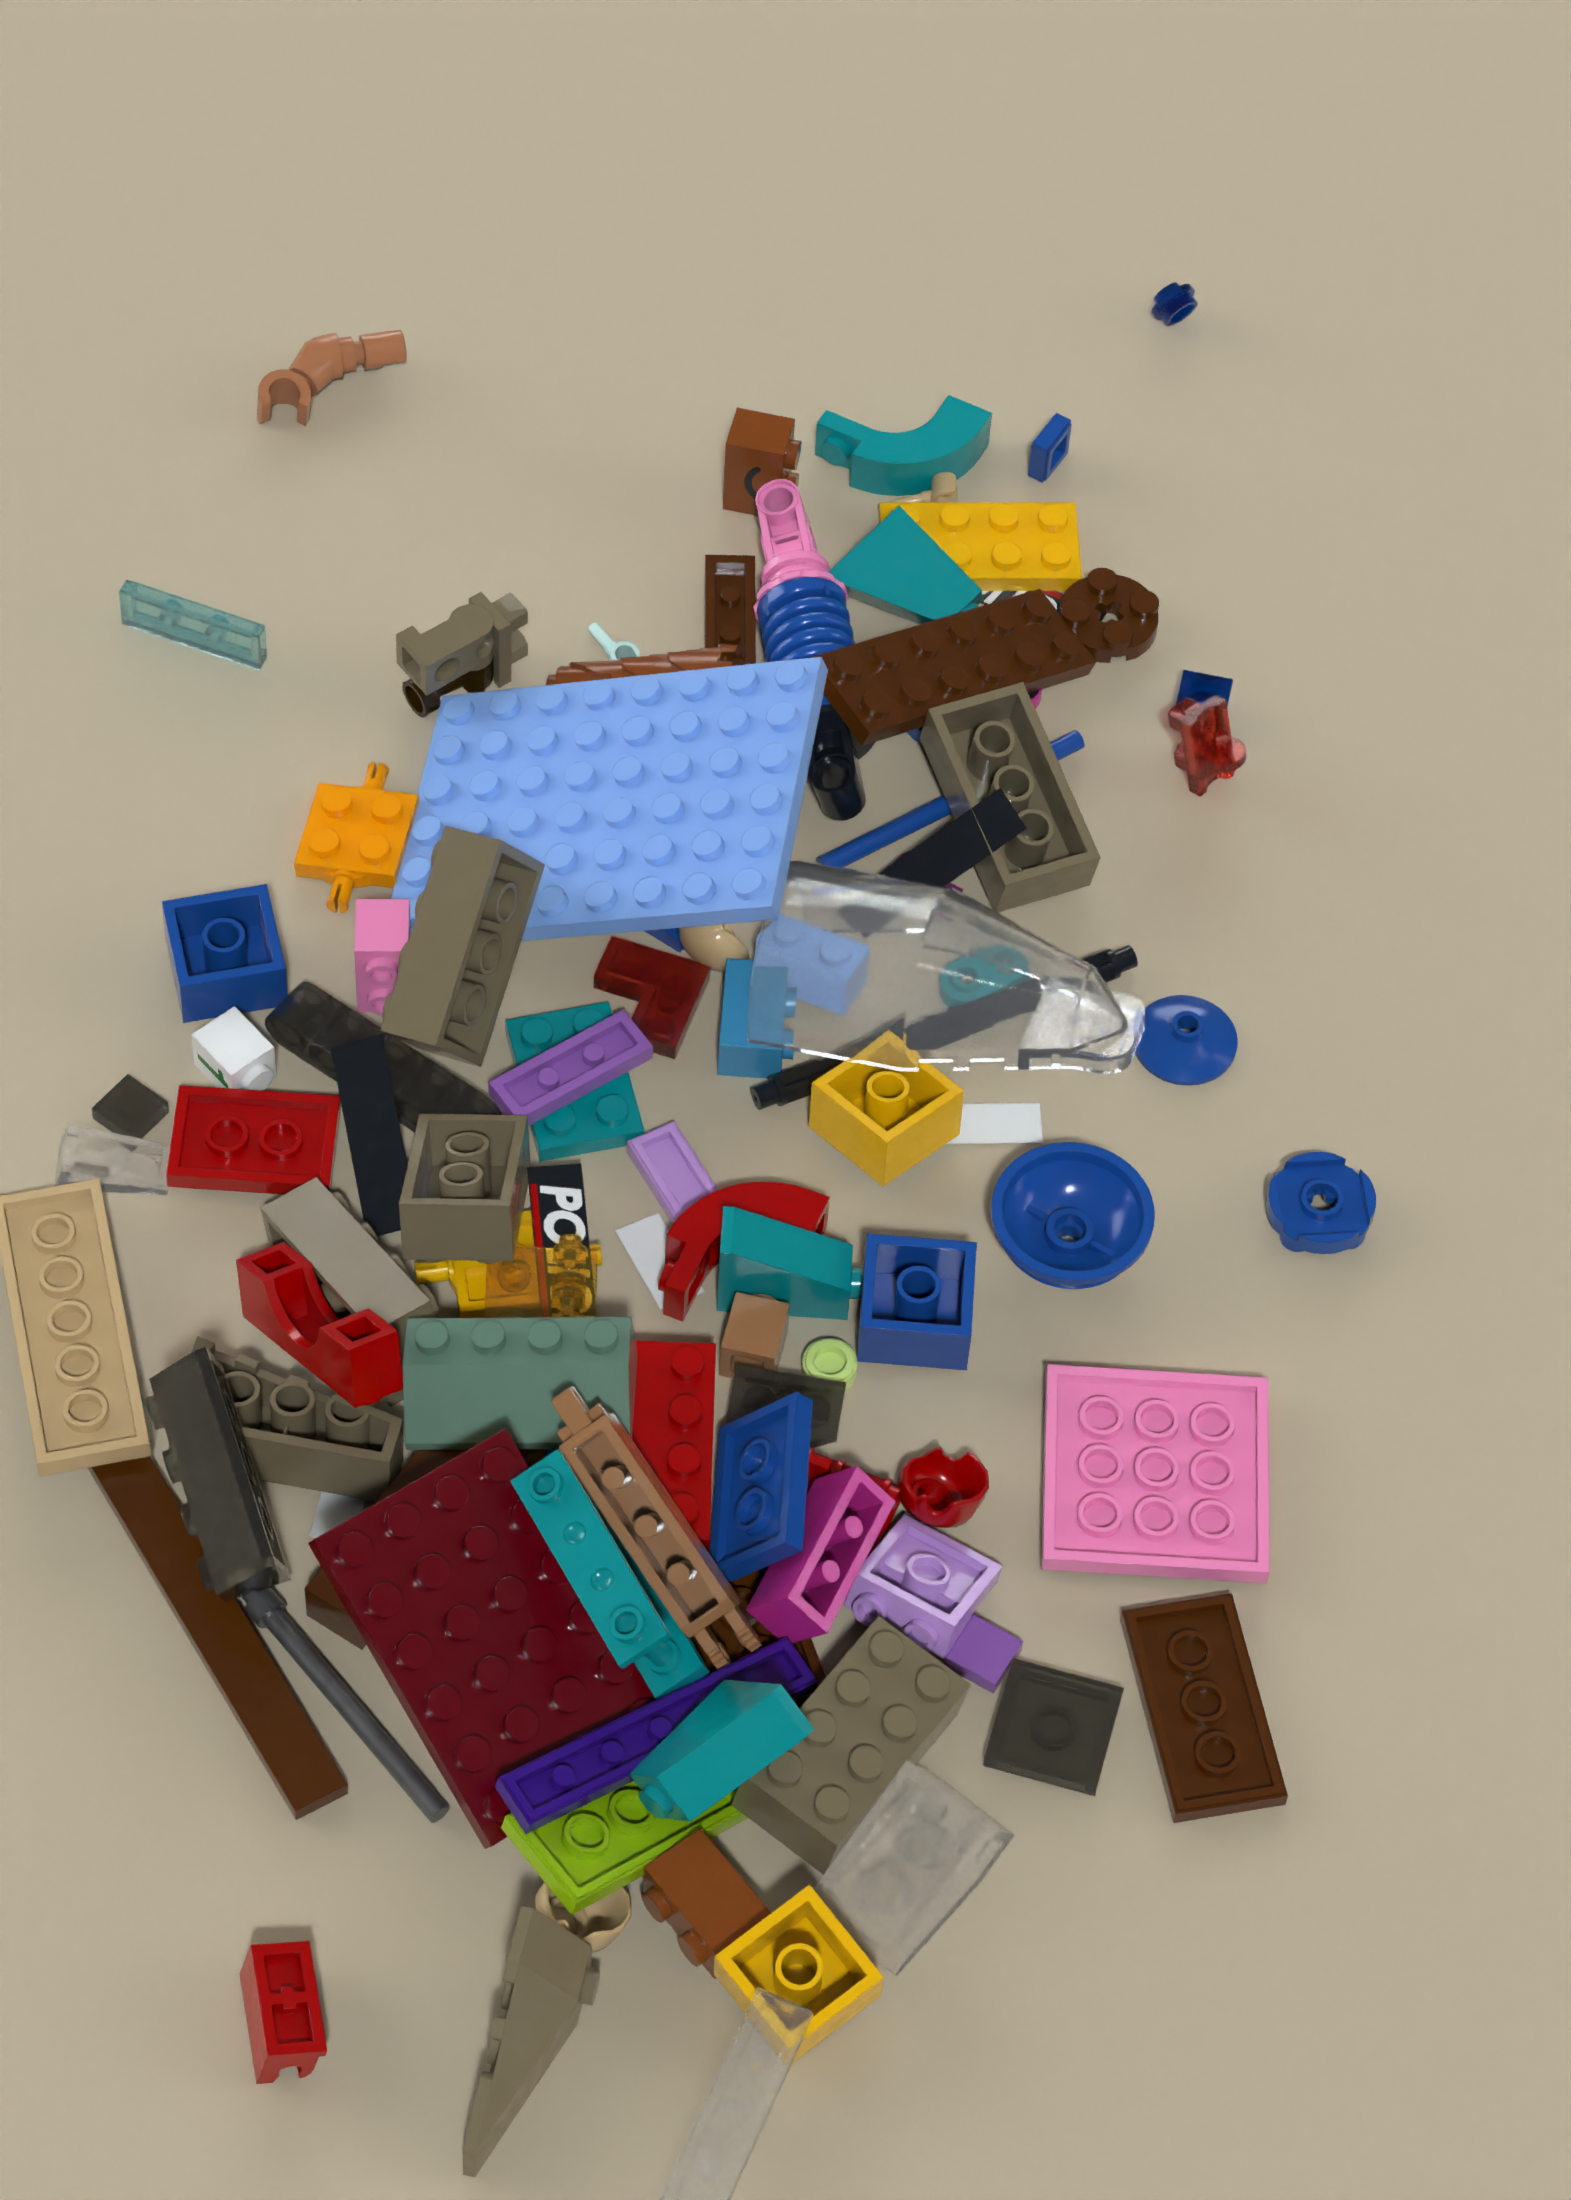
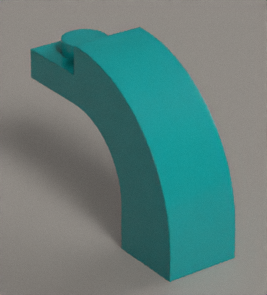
[815,395,992,496]

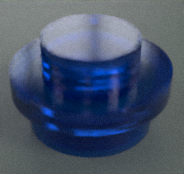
[1151,282,1198,326]

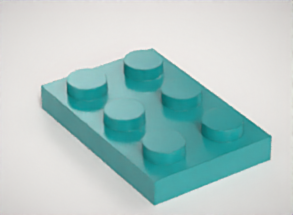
[505,1002,645,1162]

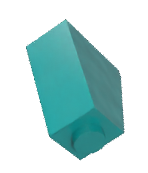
[829,506,983,624]
[717,1206,862,1320]
[629,1680,814,1822]

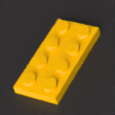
[878,502,1082,591]

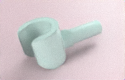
[588,622,640,660]

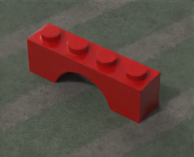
[236,1242,403,1408]

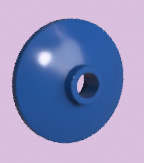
[1132,995,1238,1086]

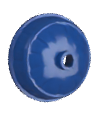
[991,1142,1155,1289]

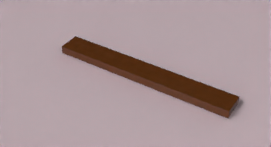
[88,1456,348,1820]

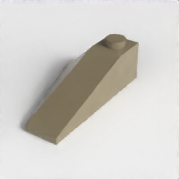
[463,1905,600,2177]

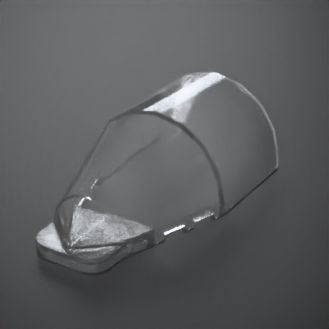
[747,860,1145,1075]

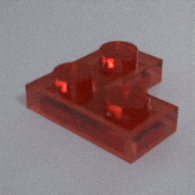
[593,936,711,1059]

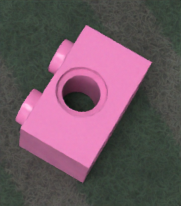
[354,899,411,1015]

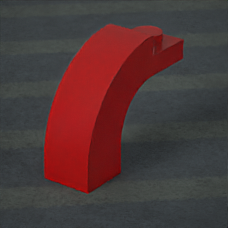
[658,1181,830,1322]

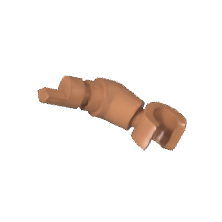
[257,330,407,427]

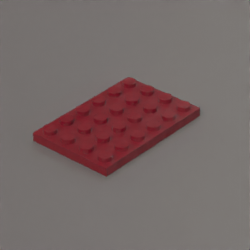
[308,1428,657,1849]

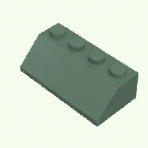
[403,1317,638,1450]

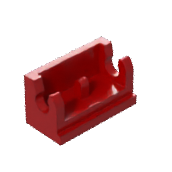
[239,1941,327,2084]

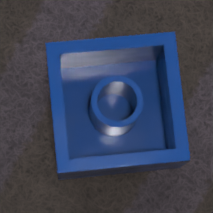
[162,884,288,1023]
[857,1233,977,1371]

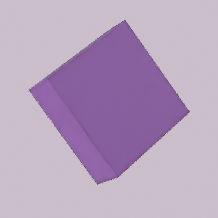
[944,1614,1023,1694]

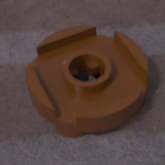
[1059,568,1159,663]

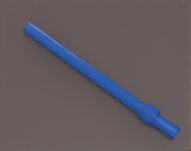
[816,730,1085,876]

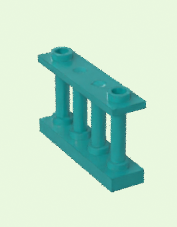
[510,1449,710,1700]

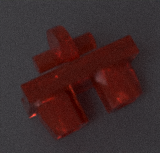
[1168,694,1247,797]

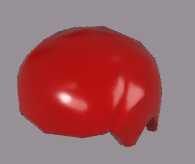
[898,1447,989,1528]

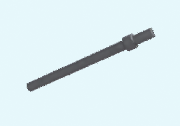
[223,1560,449,1823]

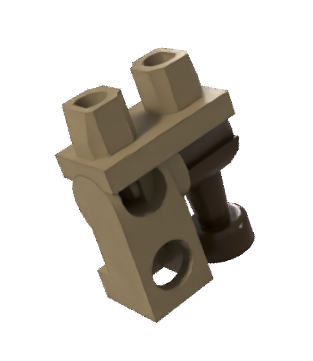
[396,592,528,717]

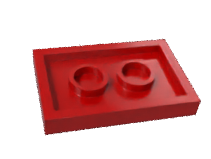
[166,1085,341,1195]

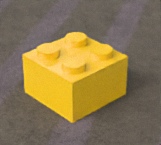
[809,1032,964,1186]
[714,1884,884,2068]

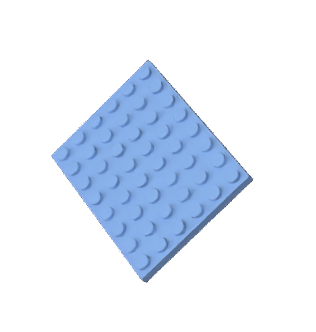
[391,657,828,941]

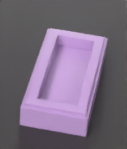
[626,1121,718,1225]

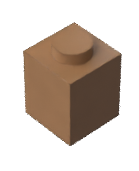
[719,1292,790,1387]

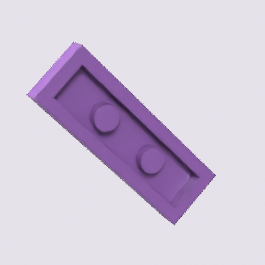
[488,1009,653,1126]

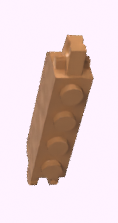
[550,1386,762,1670]

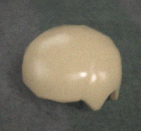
[677,924,749,973]
[535,1882,632,1953]

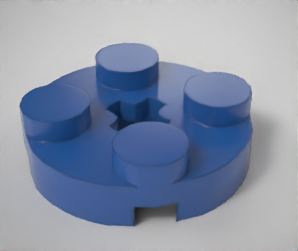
[1266,1152,1376,1254]

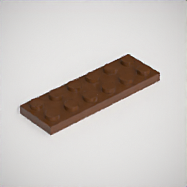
[812,589,1096,746]

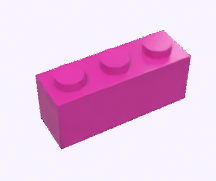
[746,1466,896,1643]

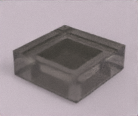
[91,1074,169,1147]

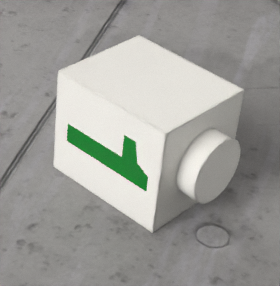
[191,1006,276,1091]

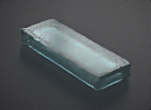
[119,580,267,670]

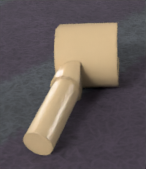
[890,472,958,502]

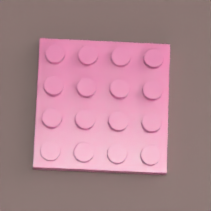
[1041,1364,1270,1583]

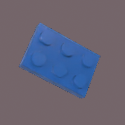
[709,1392,813,1583]

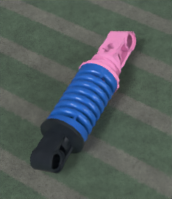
[753,479,875,821]

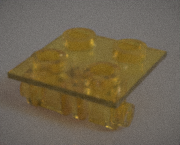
[485,1234,598,1318]

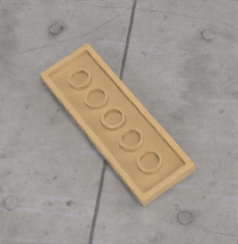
[0,1178,152,1477]

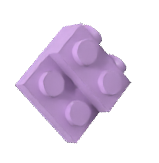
[844,1514,1003,1659]

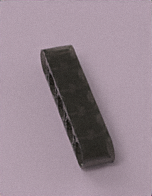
[264,982,502,1133]

